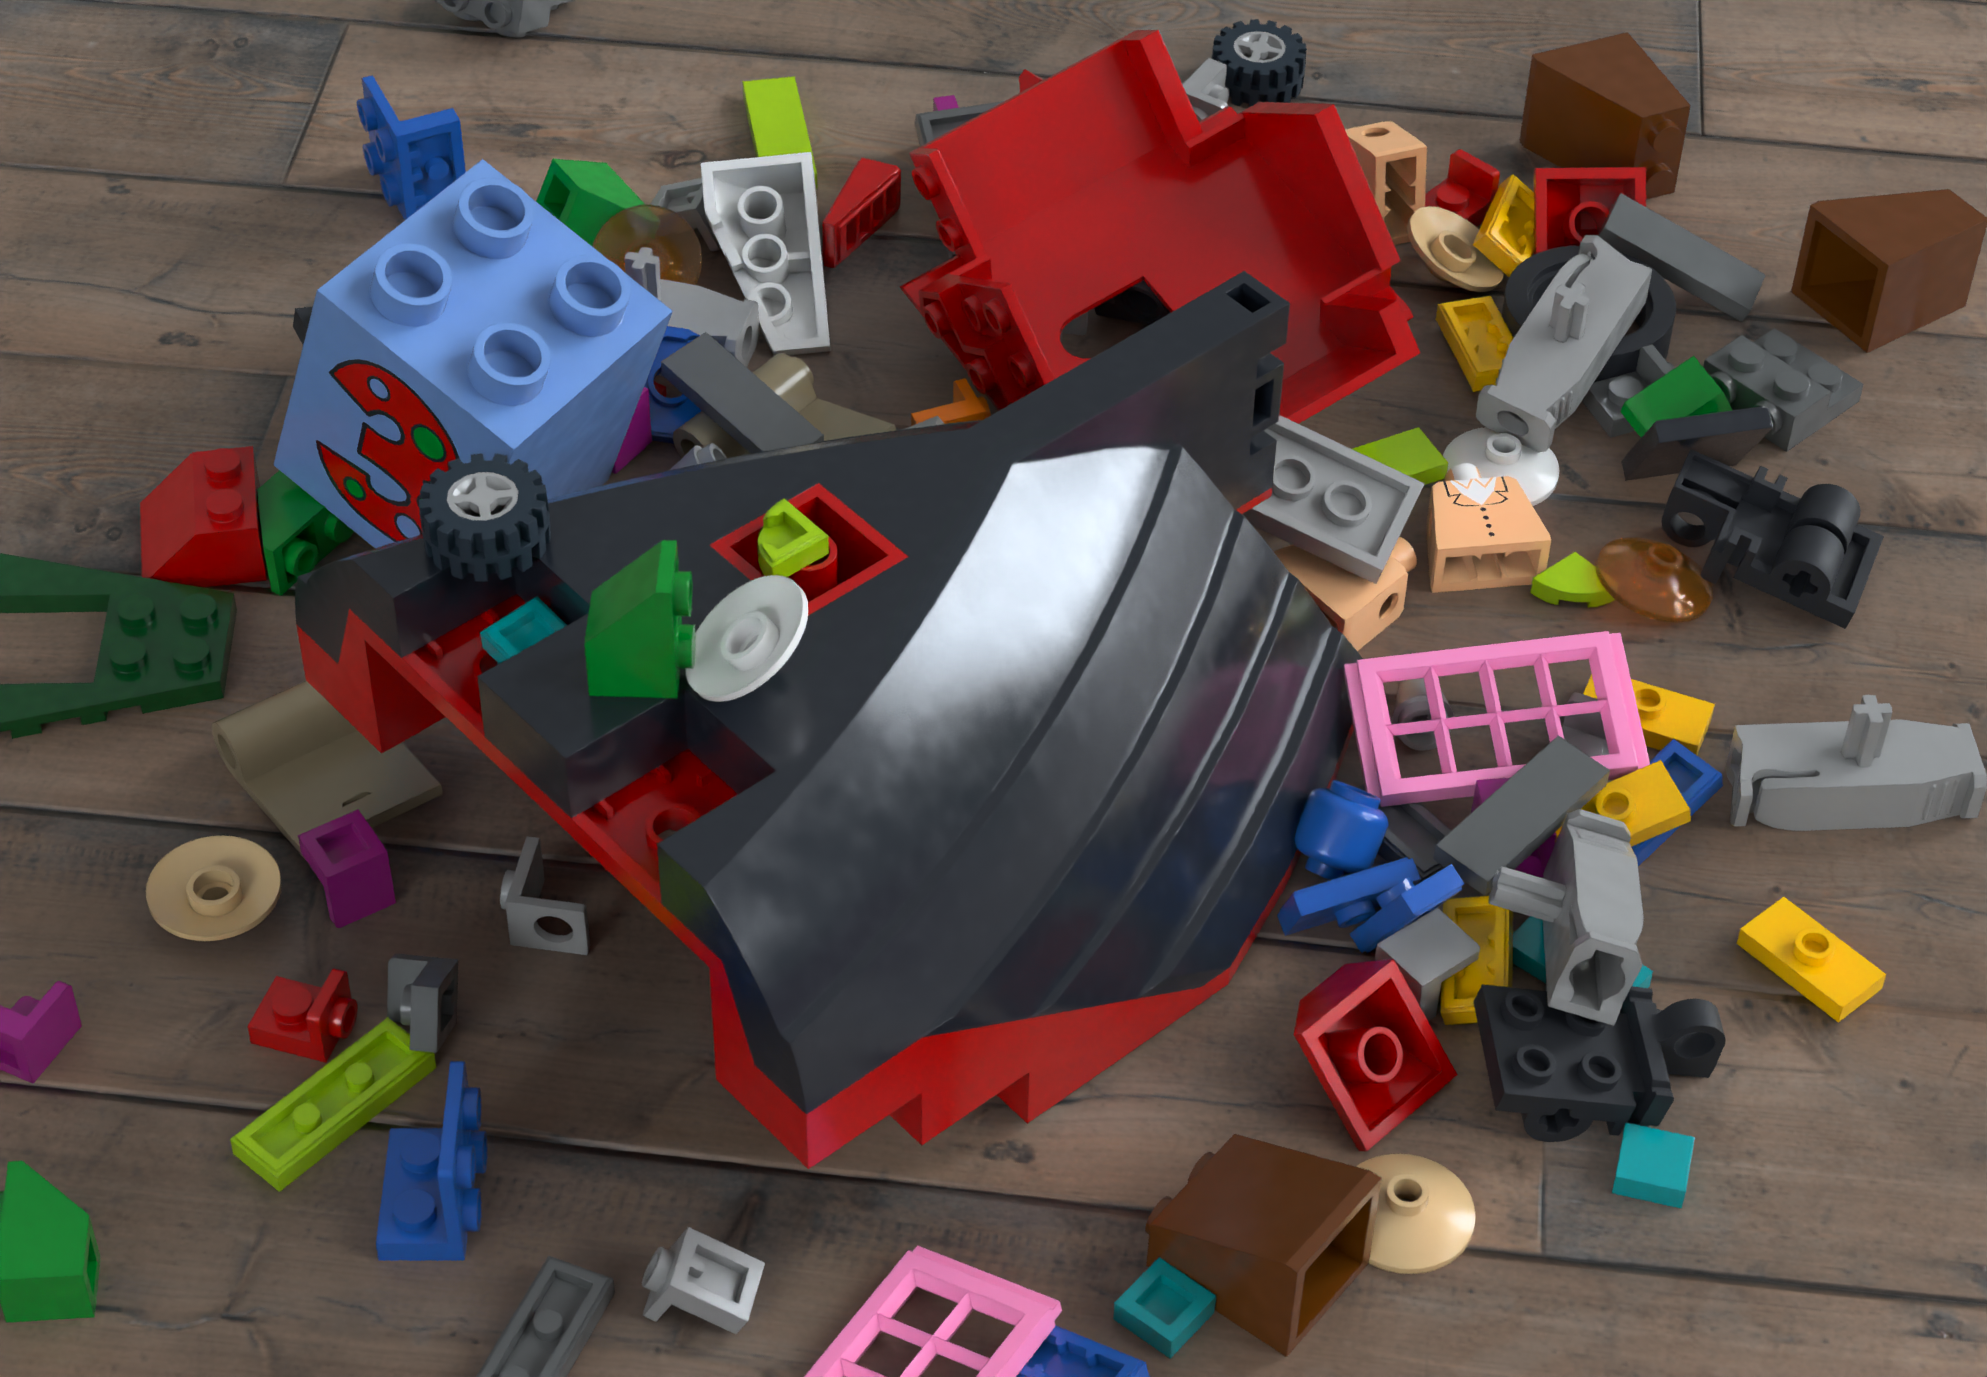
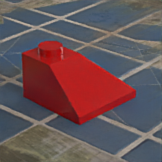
[1534,167,1646,255]
[1293,959,1458,1152]

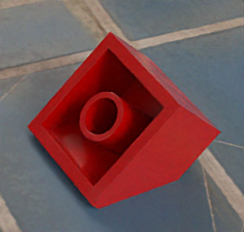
[140,446,267,587]

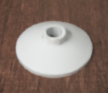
[1443,427,1559,506]
[685,575,808,702]

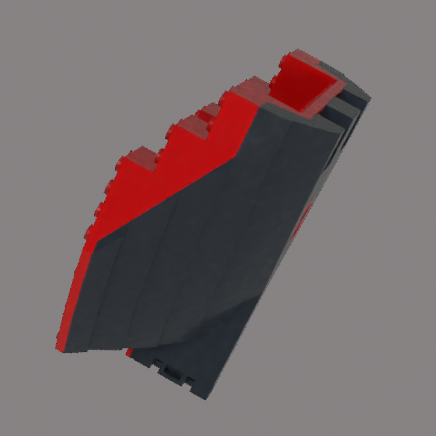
[295,271,1363,1169]

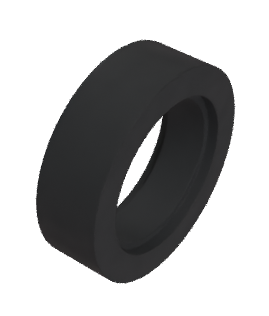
[1502,246,1676,382]

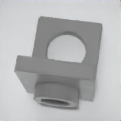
[500,836,590,955]

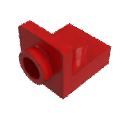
[1425,149,1500,227]
[247,968,358,1063]

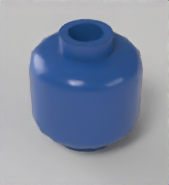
[1295,780,1389,880]

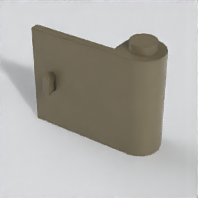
[673,353,896,459]
[211,681,443,860]

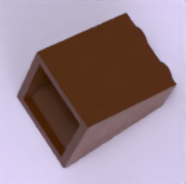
[1519,32,1691,199]
[1791,189,1987,353]
[1145,1134,1382,1357]

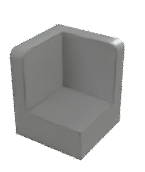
[1375,907,1480,1021]

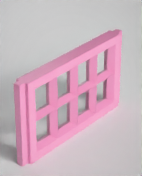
[1344,631,1650,807]
[804,1245,1062,1377]

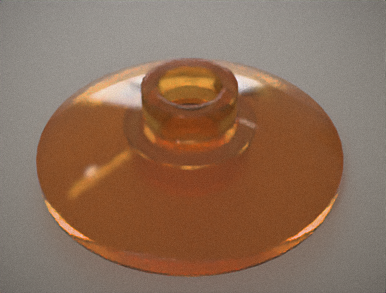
[592,205,702,285]
[1596,537,1713,623]

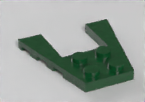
[0,553,237,739]

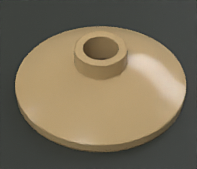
[1407,206,1504,292]
[146,835,282,941]
[1356,1154,1475,1274]

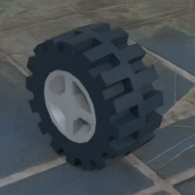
[1212,19,1306,107]
[419,453,551,581]

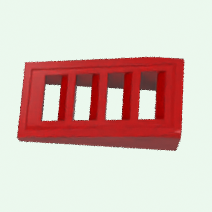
[822,158,901,268]

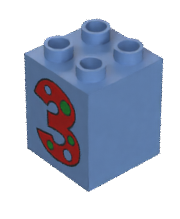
[273,159,673,548]

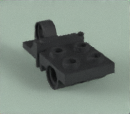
[1661,449,1884,629]
[1473,984,1726,1142]

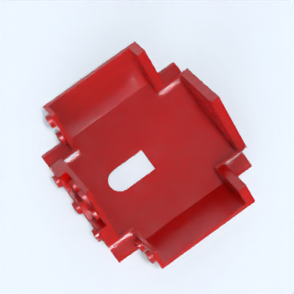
[900,30,1420,424]

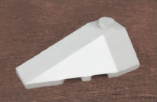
[701,152,831,356]

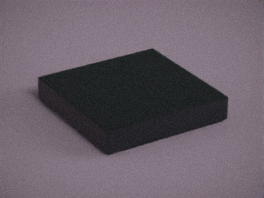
[1621,406,1773,481]

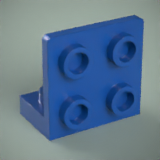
[357,75,466,220]
[376,1061,488,1261]

